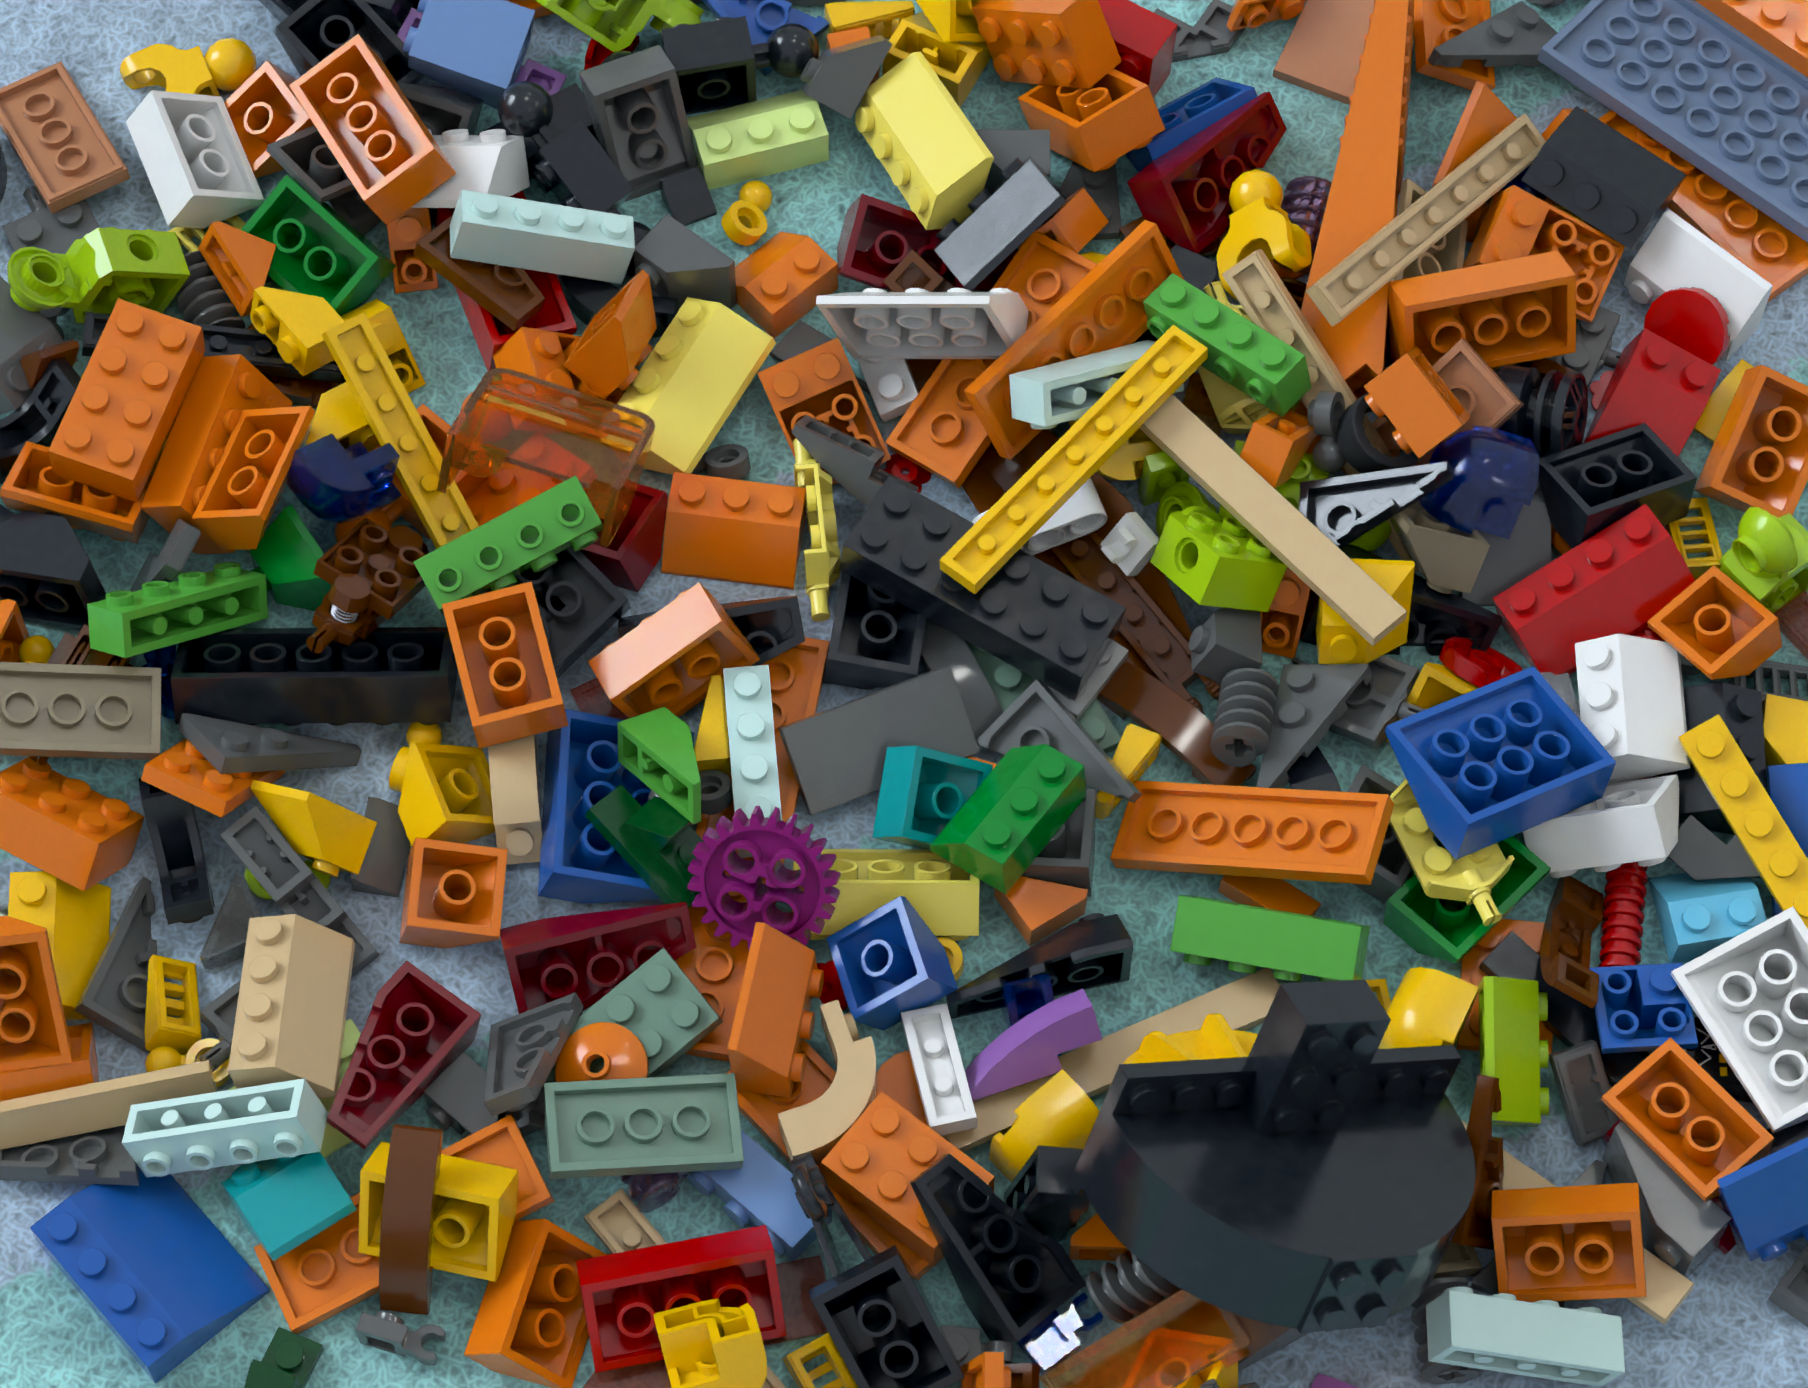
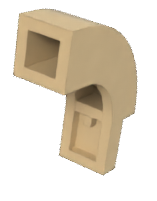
[488,734,542,865]
[778,1000,877,1164]

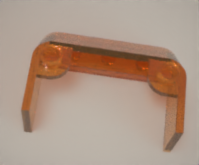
[437,368,655,547]
[1039,1290,1254,1388]

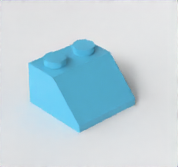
[1648,873,1766,963]

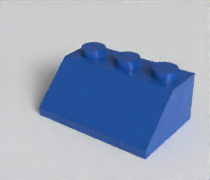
[1125,77,1257,172]

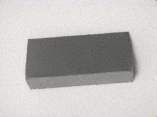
[351,797,411,898]

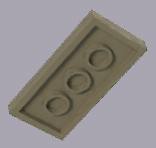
[0,662,161,760]

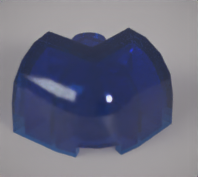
[1419,425,1539,539]
[287,433,402,524]

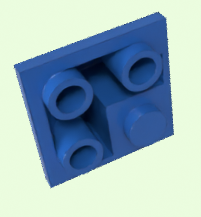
[1589,962,1698,1054]

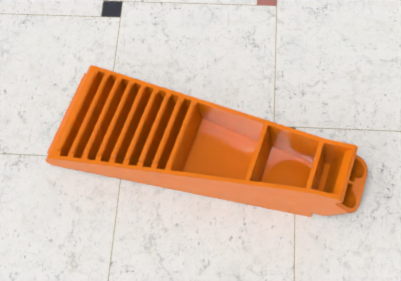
[1301,0,1414,400]

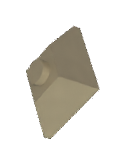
[1389,499,1490,594]

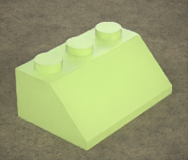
[687,90,829,190]

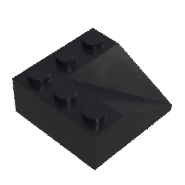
[483,546,631,679]

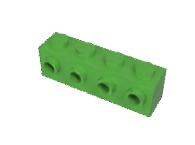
[1143,273,1312,417]
[413,475,603,615]
[87,562,268,658]
[1170,895,1370,982]

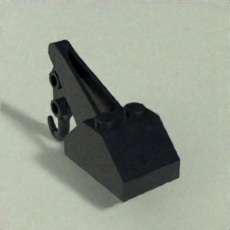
[259,0,425,84]
[0,504,106,630]
[789,1151,965,1388]

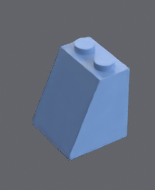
[403,0,535,110]

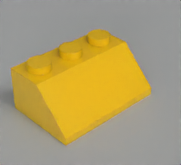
[8,871,112,1020]
[358,1141,518,1282]

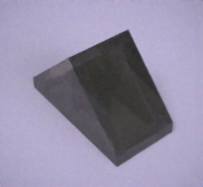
[200,874,263,975]

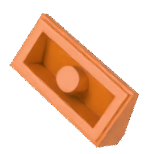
[1218,875,1321,916]

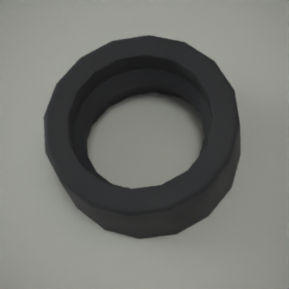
[1337,393,1419,474]

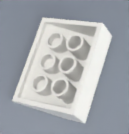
[816,288,1029,359]
[1670,906,1808,1133]

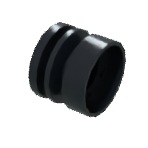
[1488,365,1588,460]

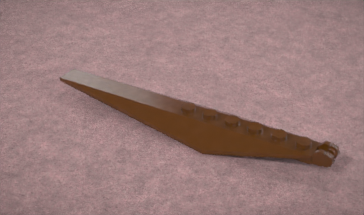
[887,289,1221,715]

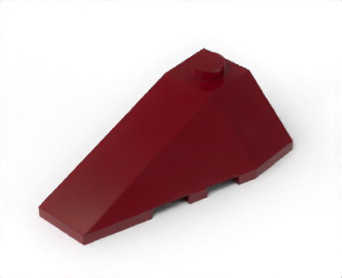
[1127,92,1287,254]
[837,194,1019,292]
[580,481,668,593]
[500,902,697,1016]
[326,960,482,1150]

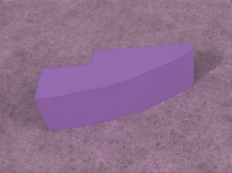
[965,989,1102,1101]

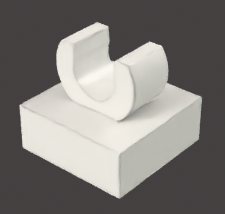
[1100,512,1159,576]

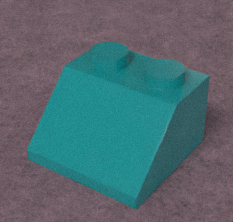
[872,745,993,849]
[221,1152,357,1261]

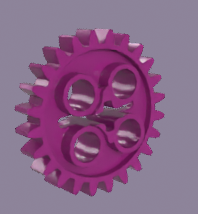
[687,806,841,950]

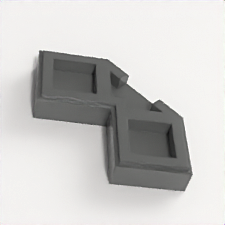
[1154,0,1246,62]
[130,518,201,592]
[1667,815,1761,881]

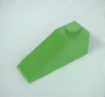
[617,707,701,824]

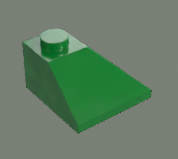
[250,504,332,611]

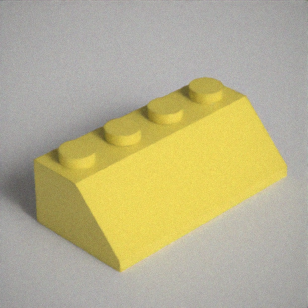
[855,52,994,230]
[599,297,776,475]
[792,849,980,941]

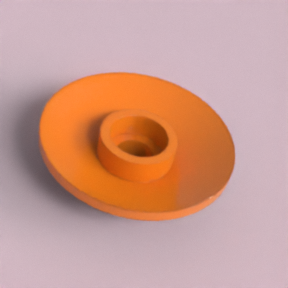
[555,1022,648,1082]

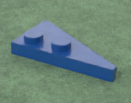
[702,0,829,76]

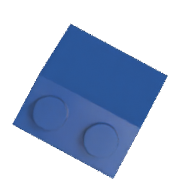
[826,896,958,1031]

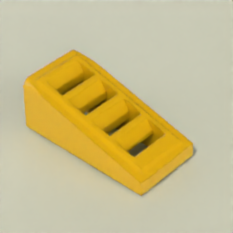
[824,1,915,38]
[1665,497,1722,580]
[694,675,731,776]
[1096,723,1162,820]
[144,954,202,1055]
[782,1332,858,1388]

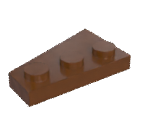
[413,215,545,331]

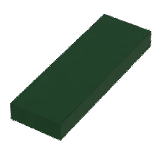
[585,785,700,910]

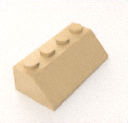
[228,914,355,1098]

